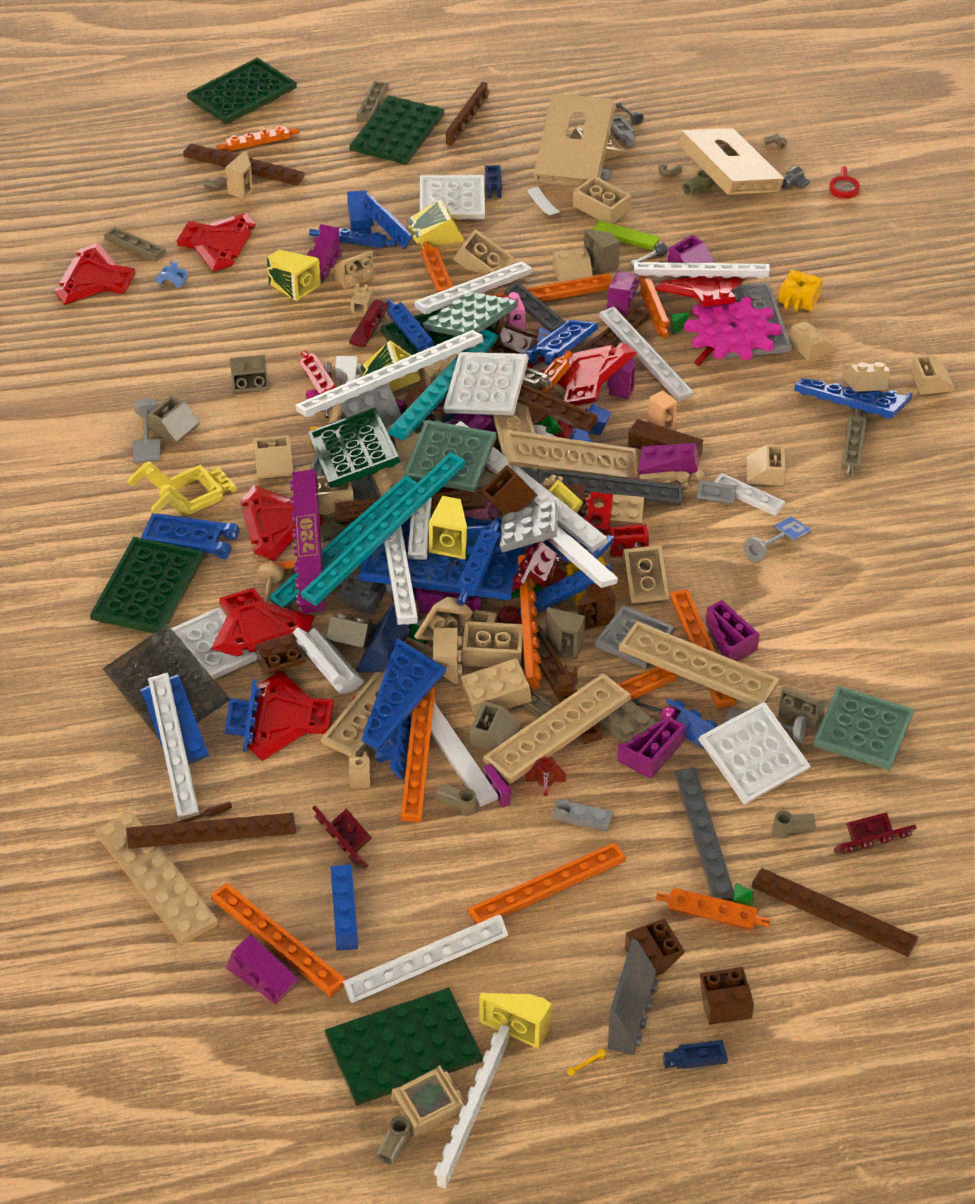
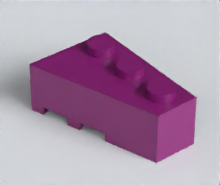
[307,224,342,284]
[607,271,639,316]
[638,443,699,475]
[416,588,480,617]
[705,600,760,661]
[617,717,686,779]
[226,934,298,1004]

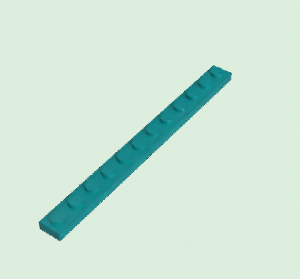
[388,330,498,441]
[301,452,466,606]

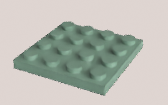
[423,292,518,336]
[403,420,496,492]
[813,686,915,771]

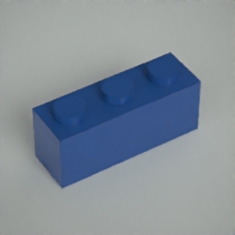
[347,190,374,233]

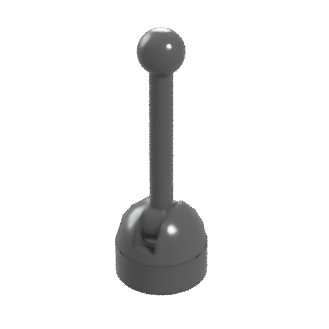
[616,102,644,125]

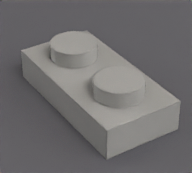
[697,480,736,505]

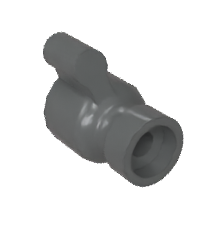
[781,166,810,189]

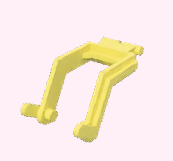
[127,461,237,517]

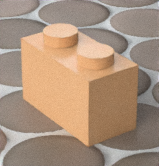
[648,390,677,430]

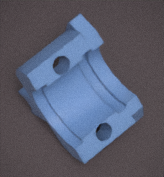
[155,260,188,288]

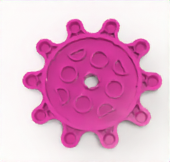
[684,297,782,360]

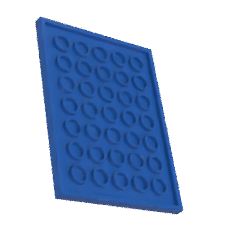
[359,513,526,600]

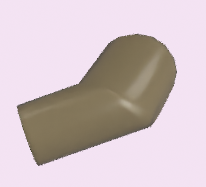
[764,133,787,148]
[658,164,682,177]
[203,175,227,189]

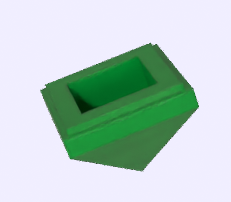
[732,883,754,907]

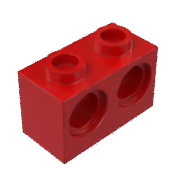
[583,492,613,536]
[609,524,649,556]

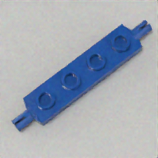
[309,228,396,248]
[386,299,434,352]
[456,521,501,605]
[516,563,612,617]

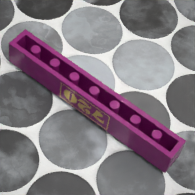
[290,469,326,614]

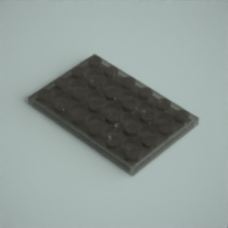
[102,624,230,740]

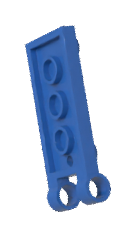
[524,320,598,366]
[141,513,240,559]
[141,674,209,764]

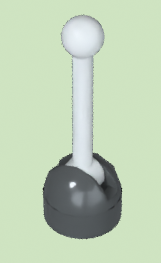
[631,242,668,266]

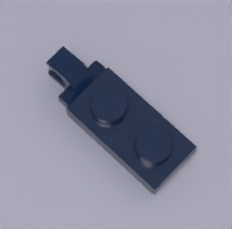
[663,1040,728,1069]

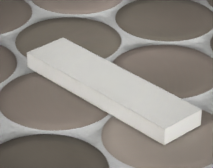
[714,473,785,516]
[408,497,432,560]

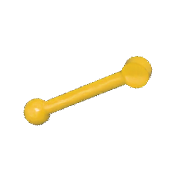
[566,1049,606,1076]

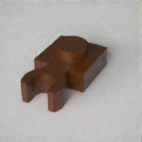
[555,665,578,696]

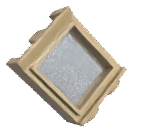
[391,1066,464,1137]

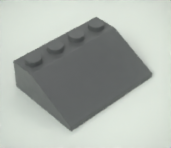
[608,938,659,1055]

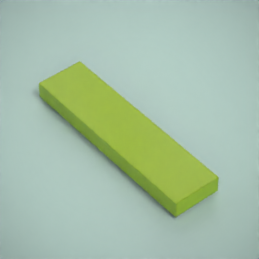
[593,220,660,251]

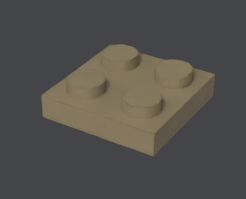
[600,700,657,744]

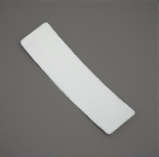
[527,187,560,215]

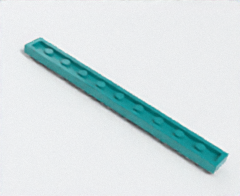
[269,475,417,608]

